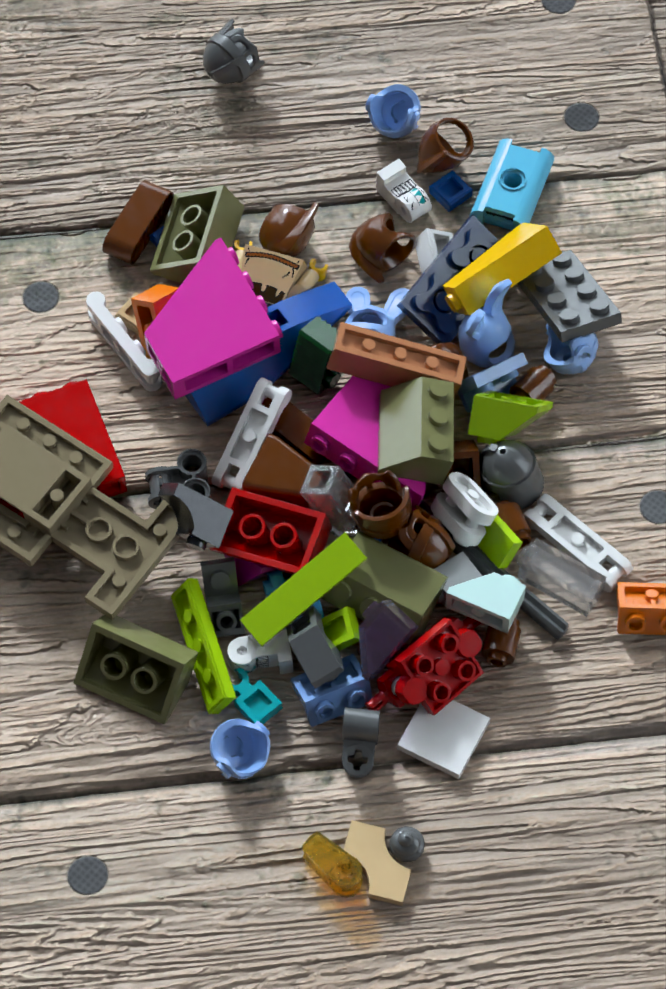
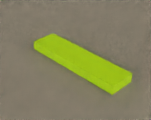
[240,532,367,647]
[171,578,236,714]

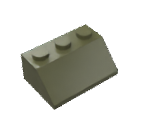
[150,185,245,283]
[378,377,454,485]
[321,531,448,645]
[73,615,199,724]

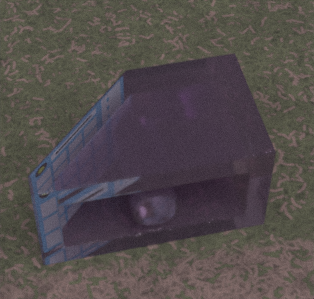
[359,599,419,680]

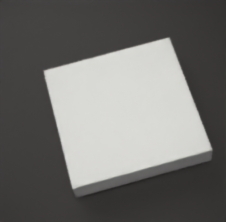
[397,700,490,779]

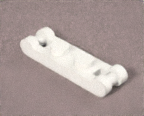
[86,292,162,392]
[211,377,292,490]
[523,494,633,592]

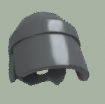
[203,18,265,84]
[479,440,544,510]

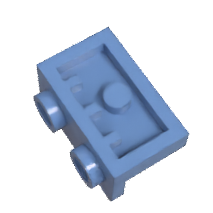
[458,352,528,413]
[291,654,373,727]

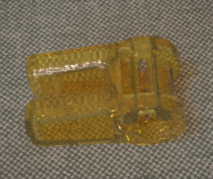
[302,832,363,898]

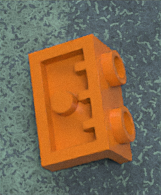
[616,582,666,635]

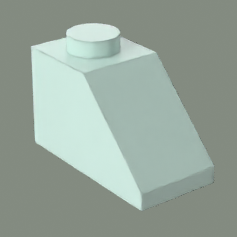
[445,572,526,634]

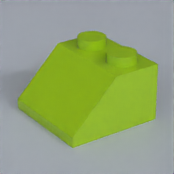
[468,390,553,444]

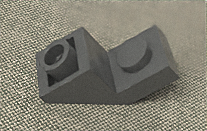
[200,557,245,637]
[286,606,344,689]

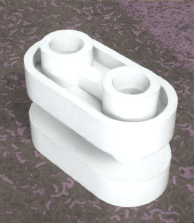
[430,472,499,547]

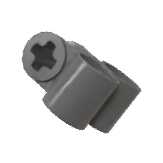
[145,449,211,509]
[342,707,380,778]

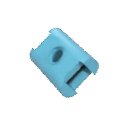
[469,138,554,230]

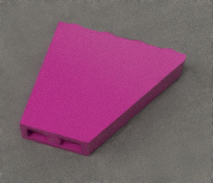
[144,238,283,400]
[304,376,426,511]

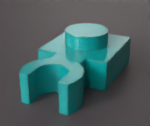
[232,668,283,724]

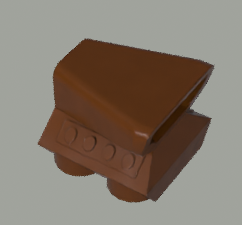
[242,434,330,510]

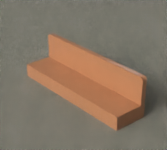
[327,321,467,398]

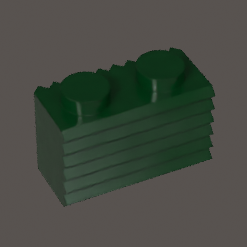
[288,317,341,395]

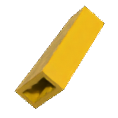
[443,223,562,316]

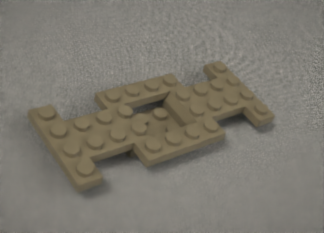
[0,395,180,620]

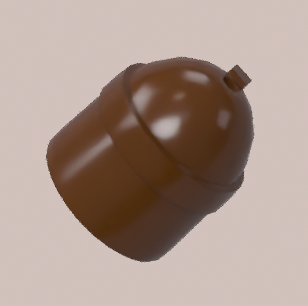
[348,470,412,539]
[388,504,455,569]

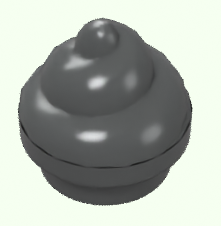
[389,826,425,862]

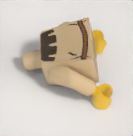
[234,240,328,307]

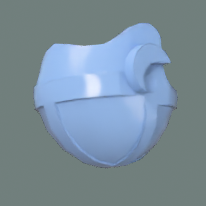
[365,84,421,138]
[543,323,599,374]
[210,719,270,779]

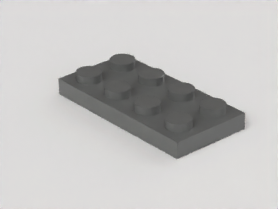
[518,250,622,343]

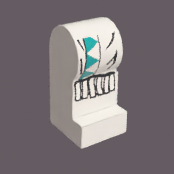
[376,159,432,223]
[227,629,294,674]

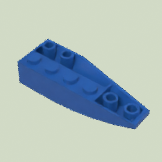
[185,281,352,427]

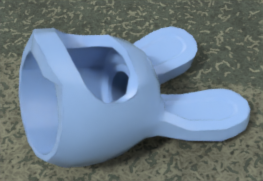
[458,279,515,368]
[345,287,409,337]

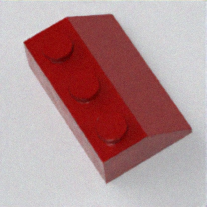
[209,487,332,574]

